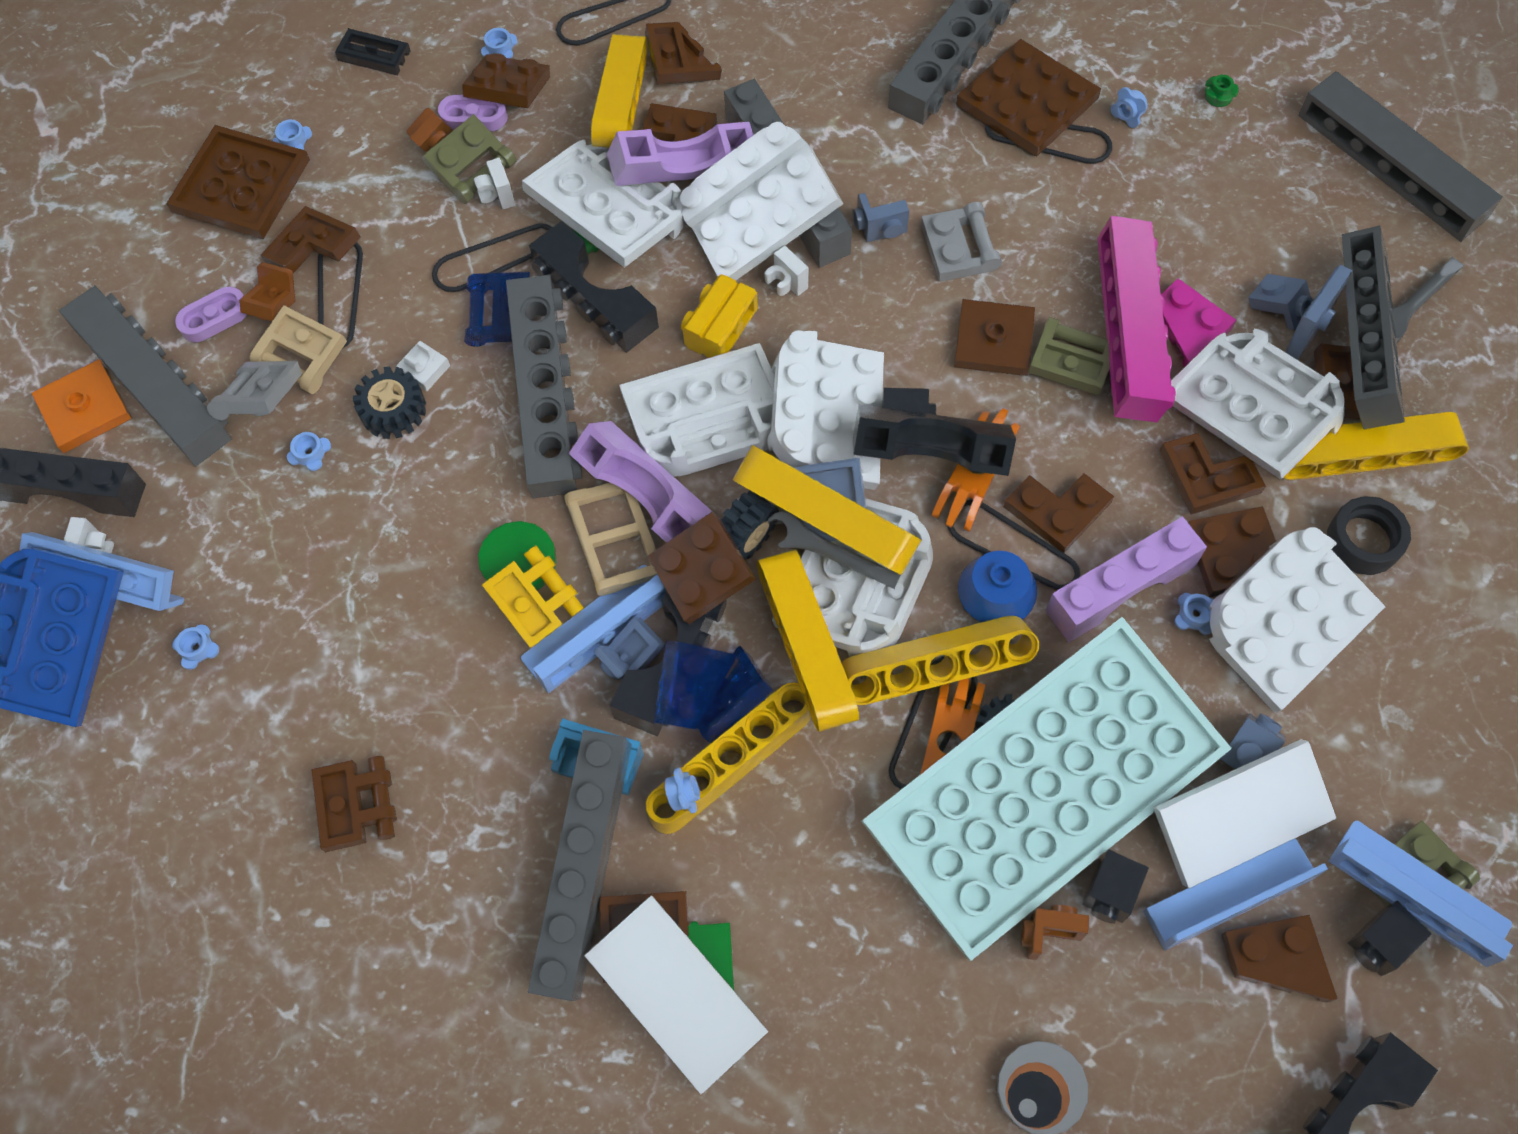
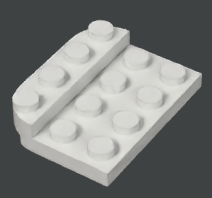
[680,122,844,280]
[522,140,684,268]
[1171,328,1344,480]
[767,330,884,490]
[619,343,775,477]
[772,498,933,657]
[1209,527,1385,713]

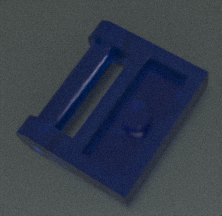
[464,272,531,347]

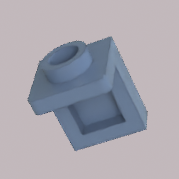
[852,193,909,242]
[1248,274,1313,330]
[594,617,666,680]
[1220,713,1285,769]

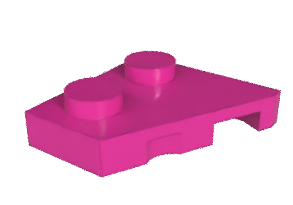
[1161,278,1236,368]

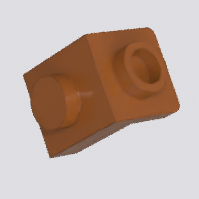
[406,108,453,152]
[239,262,295,321]
[1021,905,1089,960]

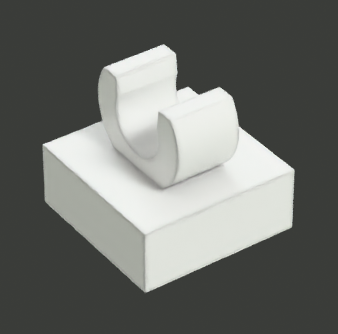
[474,158,516,210]
[765,245,809,296]
[396,341,450,392]
[64,517,114,553]

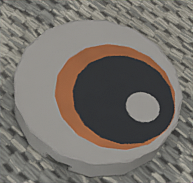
[996,1041,1088,1134]

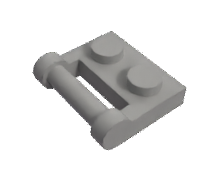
[921,202,1002,282]
[207,361,302,421]

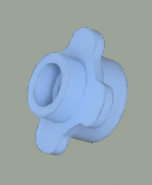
[481,28,518,58]
[1111,87,1148,128]
[272,119,312,150]
[287,432,331,471]
[1174,593,1214,635]
[172,625,219,670]
[665,768,700,814]

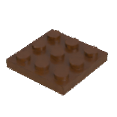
[956,39,1101,157]
[166,125,310,239]

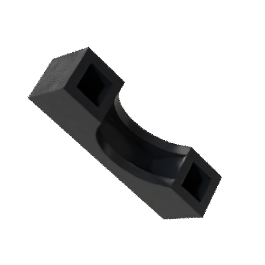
[529,221,659,353]
[852,404,1016,476]
[0,448,146,517]
[609,591,727,737]
[1303,1032,1438,1134]

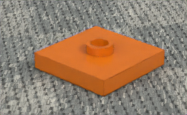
[31,359,132,453]

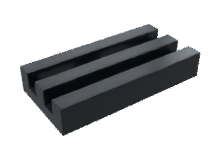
[335,28,411,76]

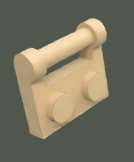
[250,305,347,394]

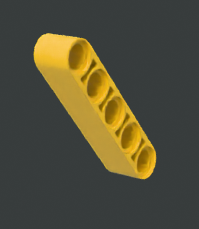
[591,34,647,148]
[1283,412,1469,480]
[733,445,922,575]
[757,550,859,732]
[842,615,1039,705]
[646,682,811,834]

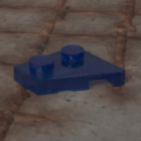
[654,641,736,729]
[692,645,773,744]

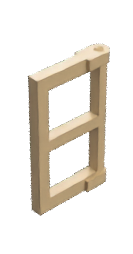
[564,483,657,596]

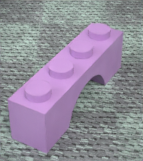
[607,122,753,186]
[569,421,720,543]
[1045,516,1207,643]

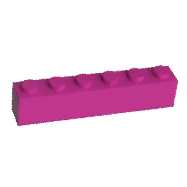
[1097,215,1176,423]

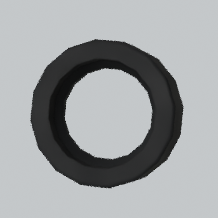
[1327,496,1411,575]

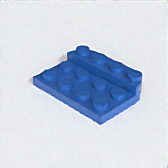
[0,549,124,727]

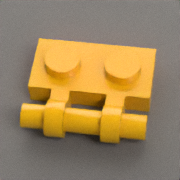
[482,545,584,649]

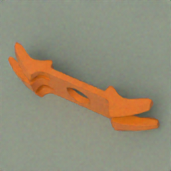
[931,408,1021,532]
[920,678,986,775]

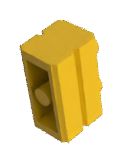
[681,274,758,358]

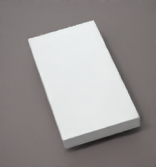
[1153,739,1337,888]
[584,895,768,1094]

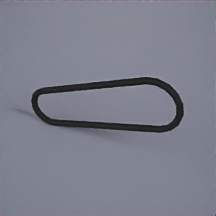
[556,0,672,46]
[985,124,1112,164]
[432,223,552,292]
[318,242,363,348]
[947,500,1080,590]
[888,656,978,790]

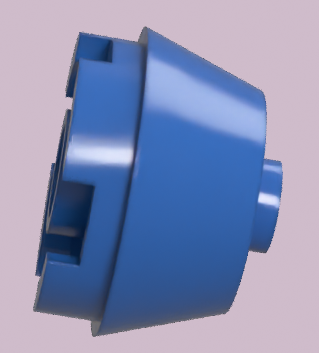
[958,551,1037,622]

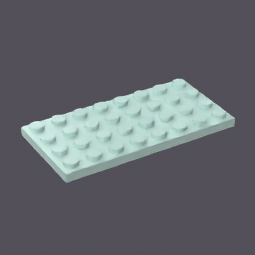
[861,617,1232,961]

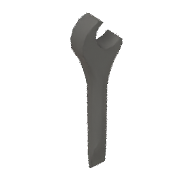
[1393,257,1464,343]
[768,511,901,589]

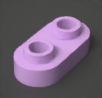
[438,95,508,131]
[175,287,247,342]

